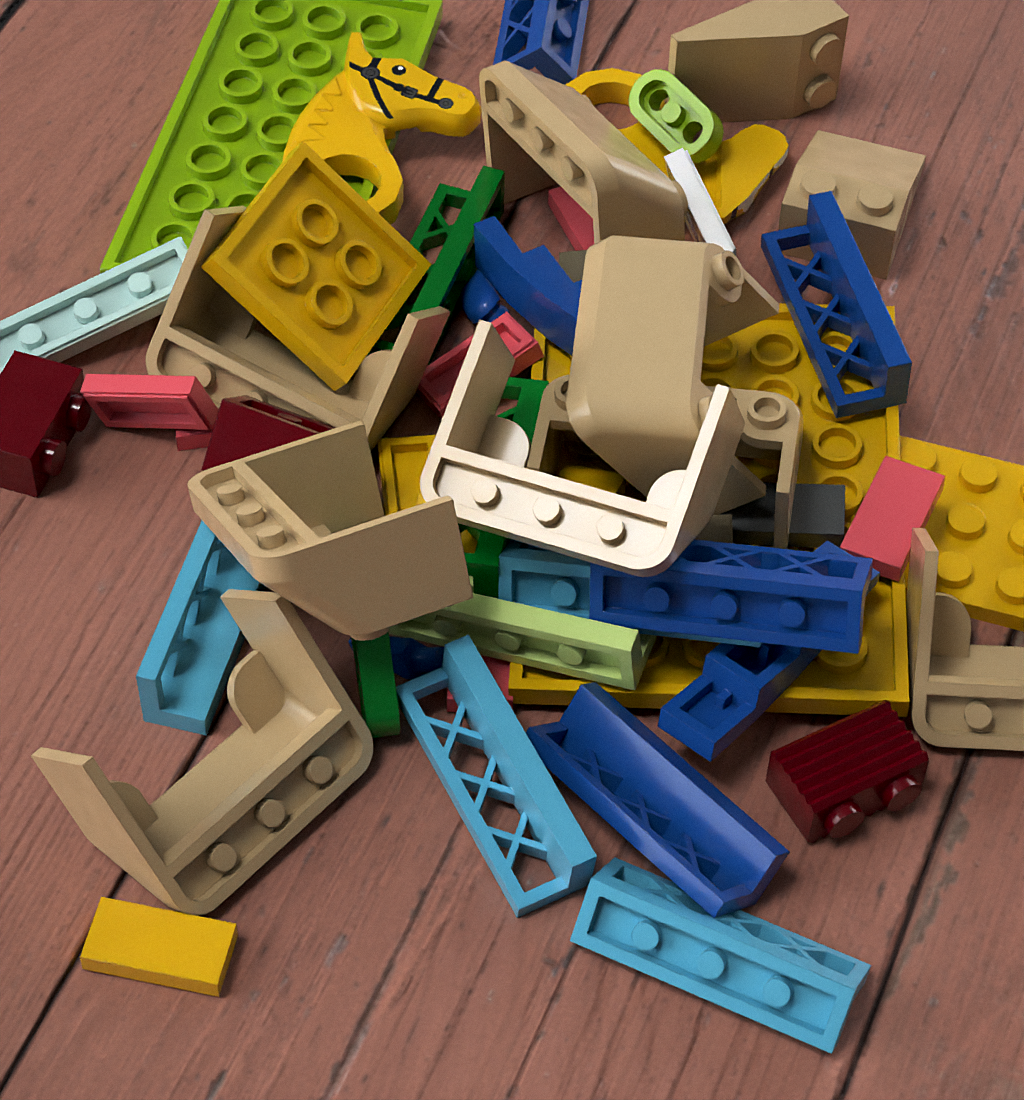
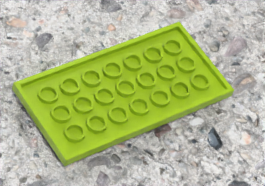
[100,0,443,274]

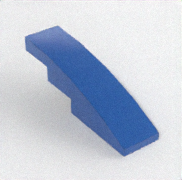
[474,216,582,356]
[657,540,880,762]

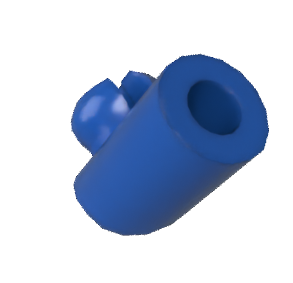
[459,269,510,324]

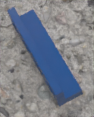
[493,0,589,85]
[761,191,912,418]
[589,539,873,654]
[526,682,790,918]

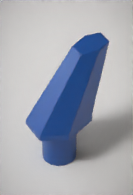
[348,636,444,680]

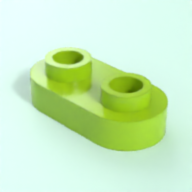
[629,69,724,163]

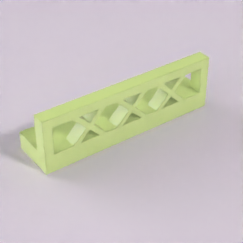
[389,576,657,691]

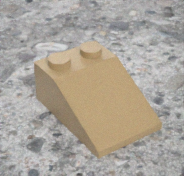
[665,0,849,122]
[778,130,926,280]

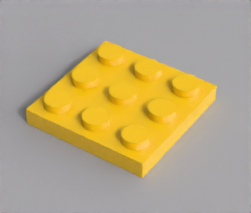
[201,141,432,391]
[900,436,1024,632]

